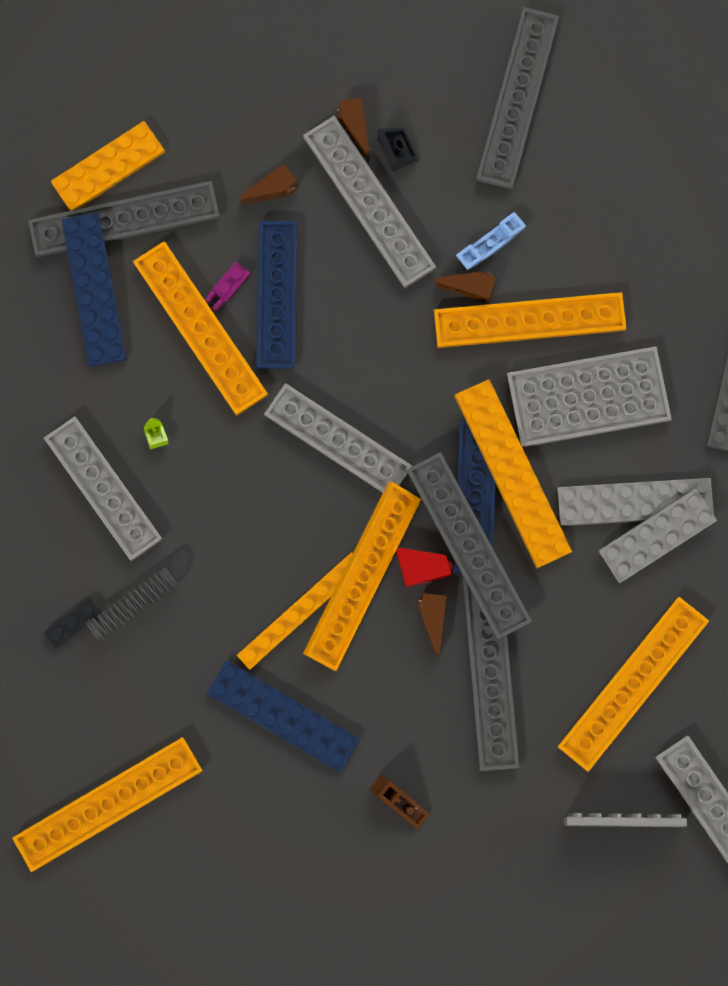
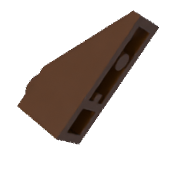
[337,98,369,157]
[239,164,298,205]
[435,271,496,303]
[417,593,446,656]
[369,775,430,829]

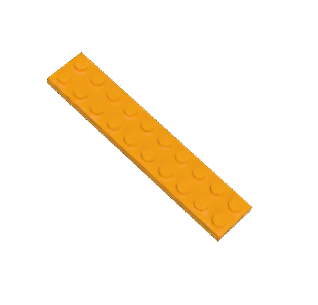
[133,241,268,416]
[434,292,626,348]
[454,379,572,568]
[303,481,421,671]
[557,597,709,772]
[12,737,203,872]

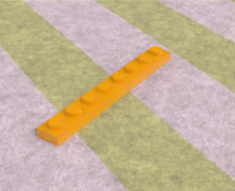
[237,552,353,670]

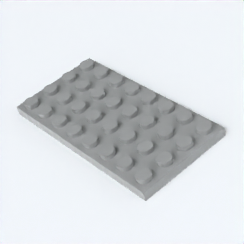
[507,346,672,448]

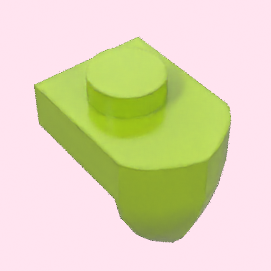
[144,418,168,449]

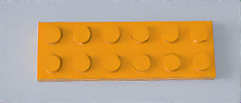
[51,121,165,211]

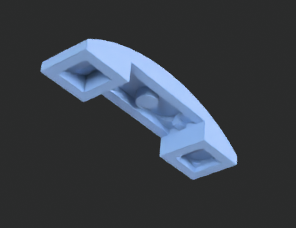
[456,212,526,270]

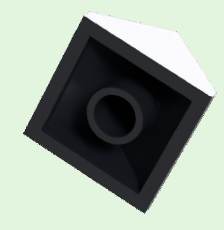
[378,127,419,172]

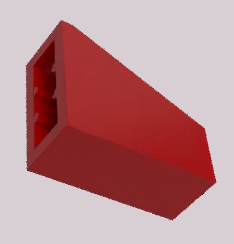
[396,548,454,588]

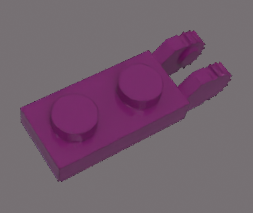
[204,262,251,312]

